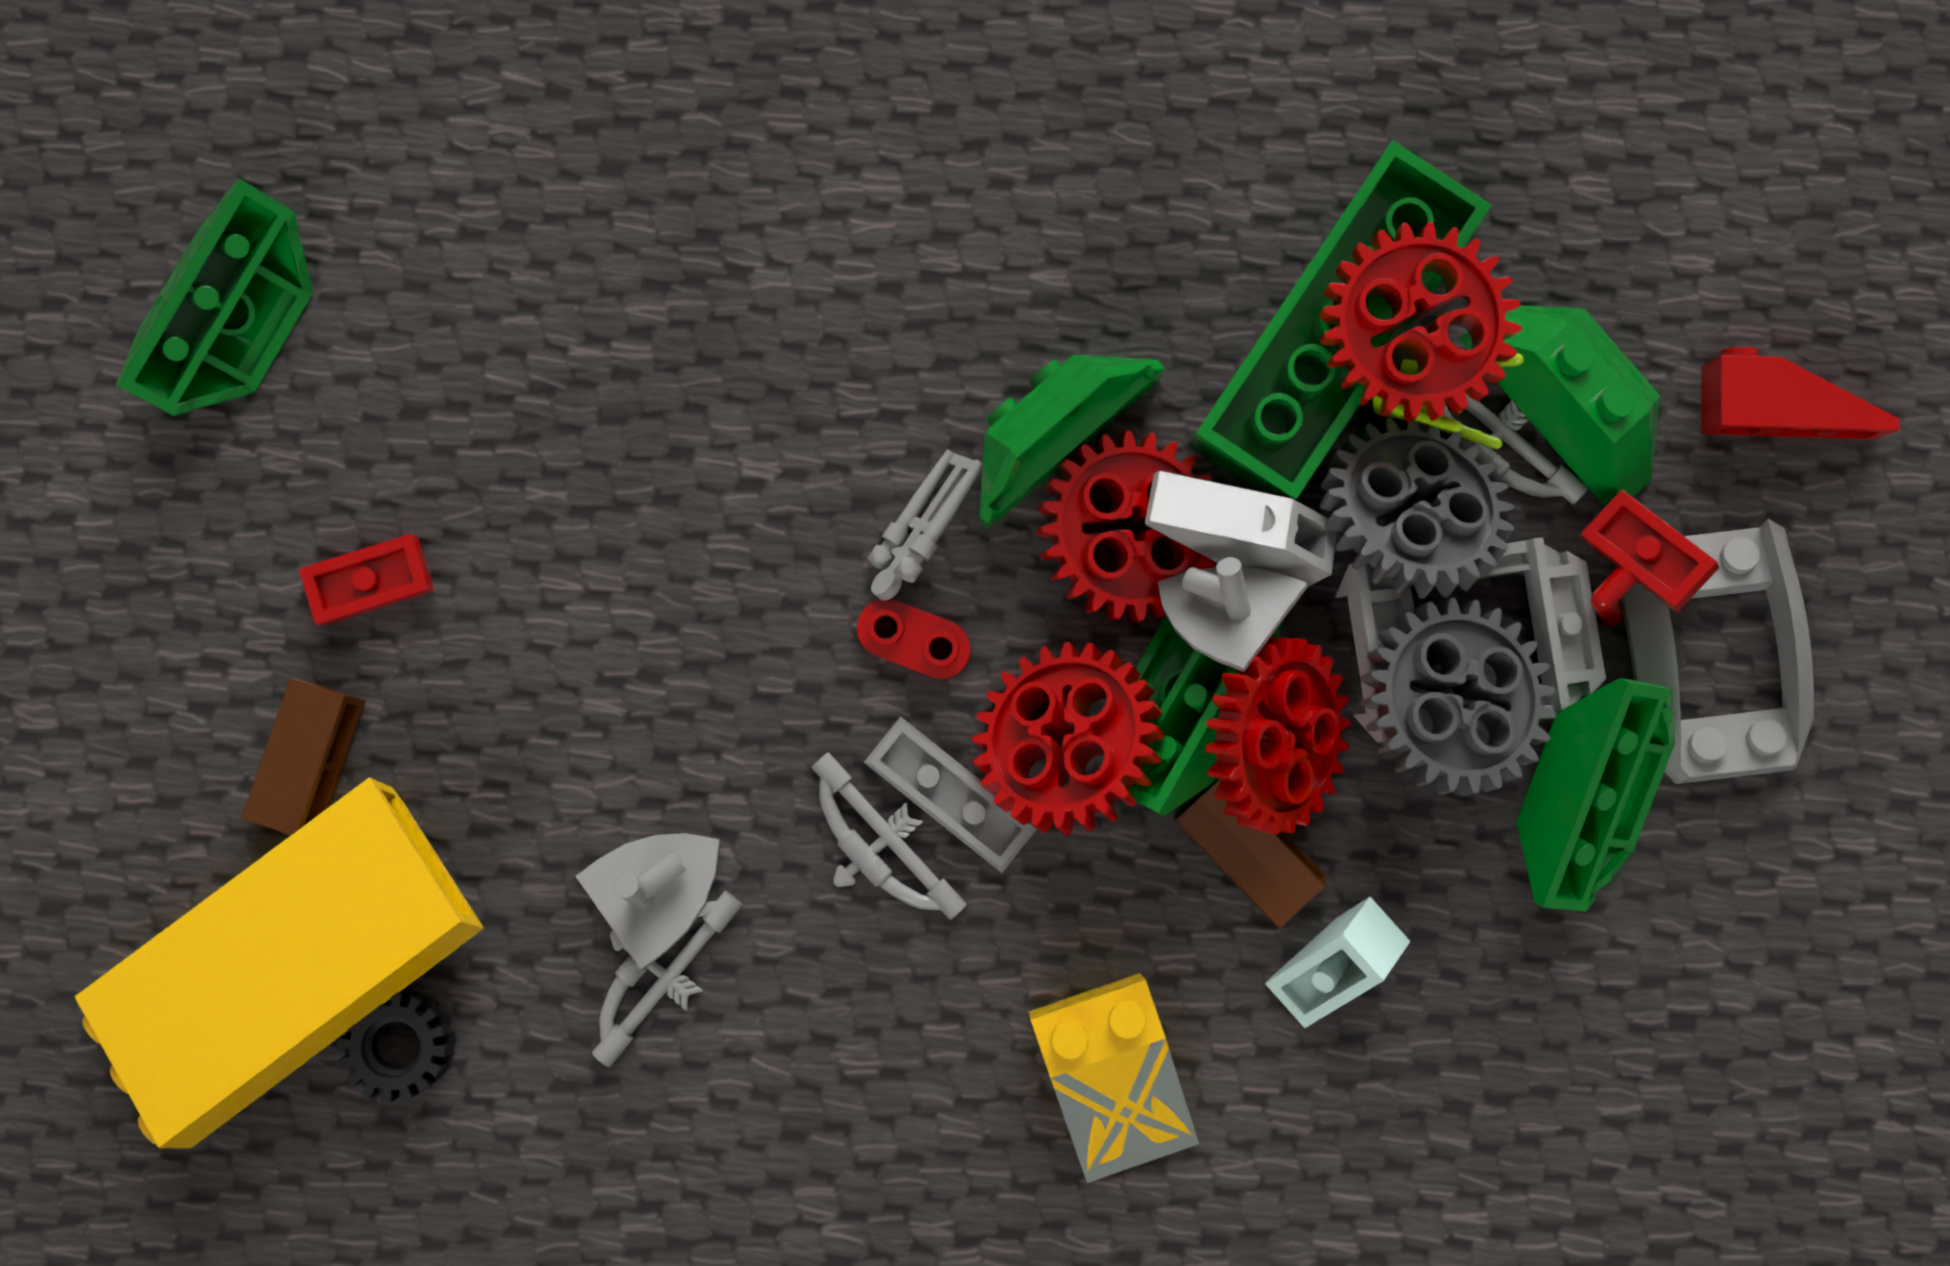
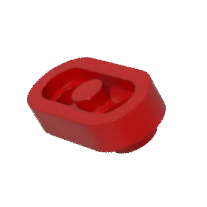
[857,599,970,679]

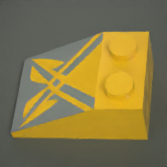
[1029,973,1199,1183]

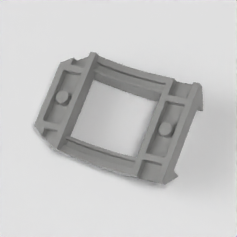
[1616,519,1814,784]
[1335,537,1606,742]

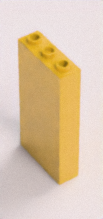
[74,778,484,1148]

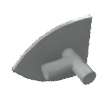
[1158,557,1308,672]
[575,833,720,970]

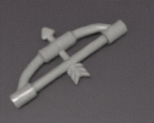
[1443,393,1588,505]
[811,752,967,920]
[592,890,743,1067]

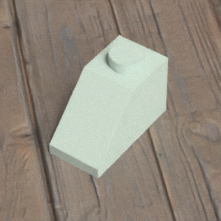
[1265,897,1410,1028]

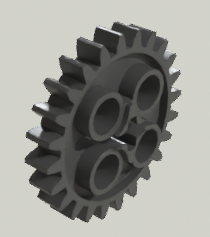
[1320,418,1514,599]
[1360,598,1556,796]

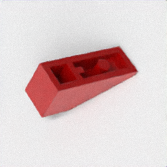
[1701,347,1900,440]

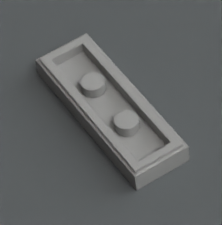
[864,716,1037,873]

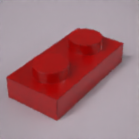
[299,533,435,626]

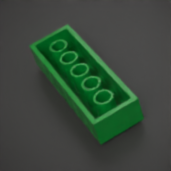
[1188,140,1492,500]

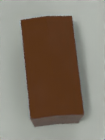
[241,677,366,836]
[1174,778,1328,929]

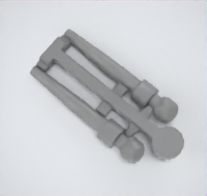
[867,449,983,601]

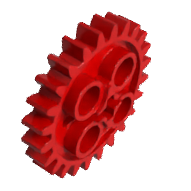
[1319,222,1522,422]
[1036,431,1217,623]
[1205,637,1351,835]
[972,642,1165,836]

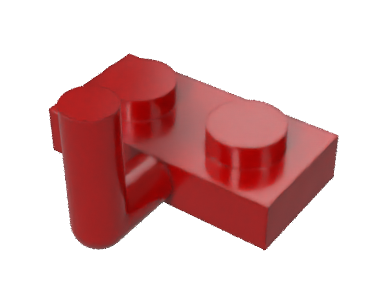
[1581,490,1719,627]

